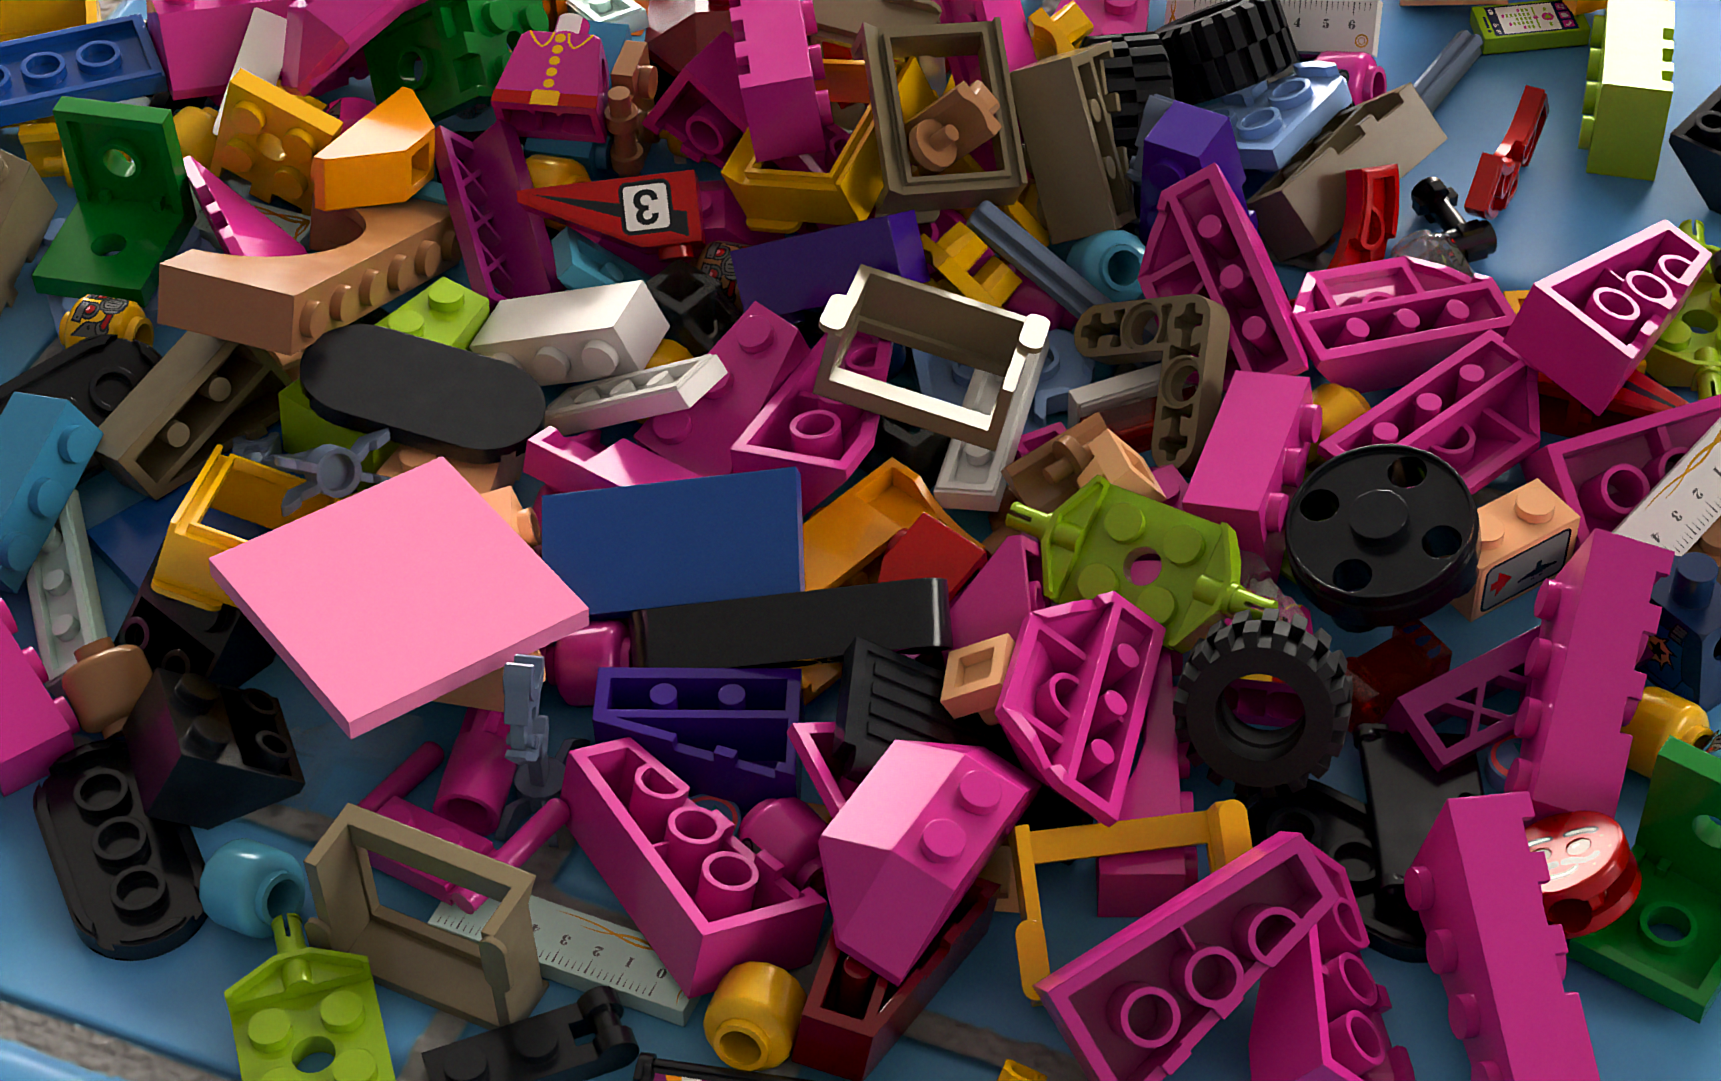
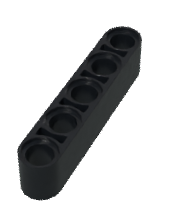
[628,578,953,668]

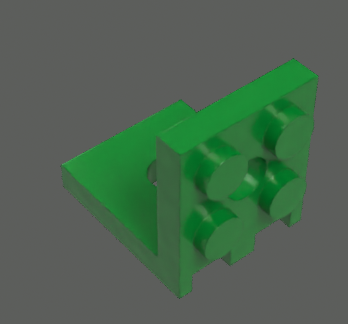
[363,0,550,124]
[31,96,197,308]
[1566,735,1721,1024]

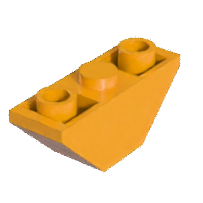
[310,86,435,211]

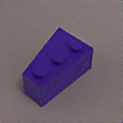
[1139,100,1259,246]
[730,209,930,324]
[592,667,805,813]

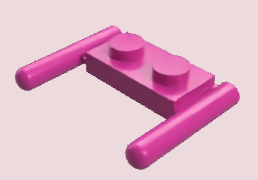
[357,741,571,914]

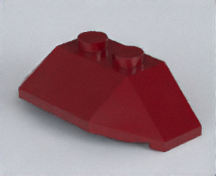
[644,0,735,78]

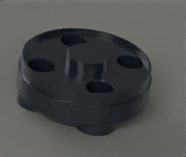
[1285,444,1482,633]

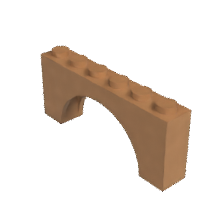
[157,193,462,356]

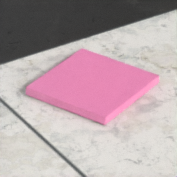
[209,456,589,740]

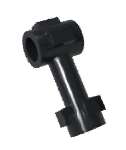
[1411,177,1497,263]

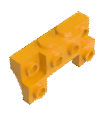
[796,457,985,706]

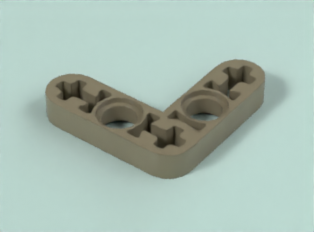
[1074,294,1230,478]

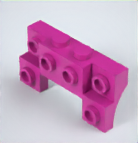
[522,426,702,493]

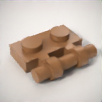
[604,40,661,178]

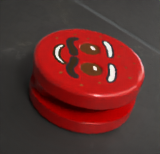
[1525,810,1642,939]

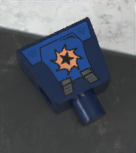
[1636,552,1721,713]

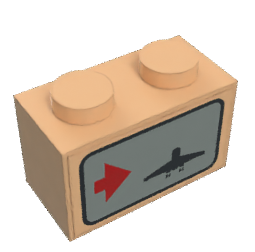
[1438,478,1581,622]

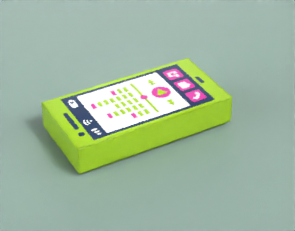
[1469,0,1591,55]

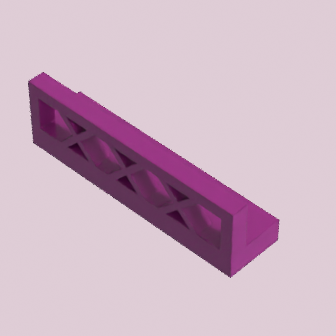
[434,119,565,314]
[1379,625,1654,772]

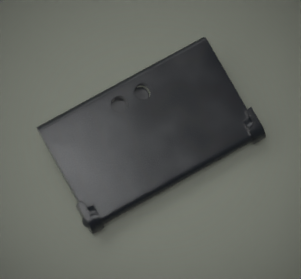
[1352,723,1485,902]

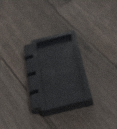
[831,636,1093,866]

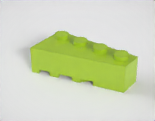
[1578,0,1675,181]
[278,276,490,491]

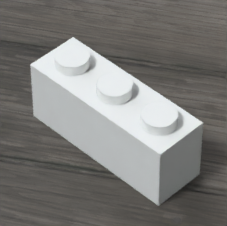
[469,280,670,386]

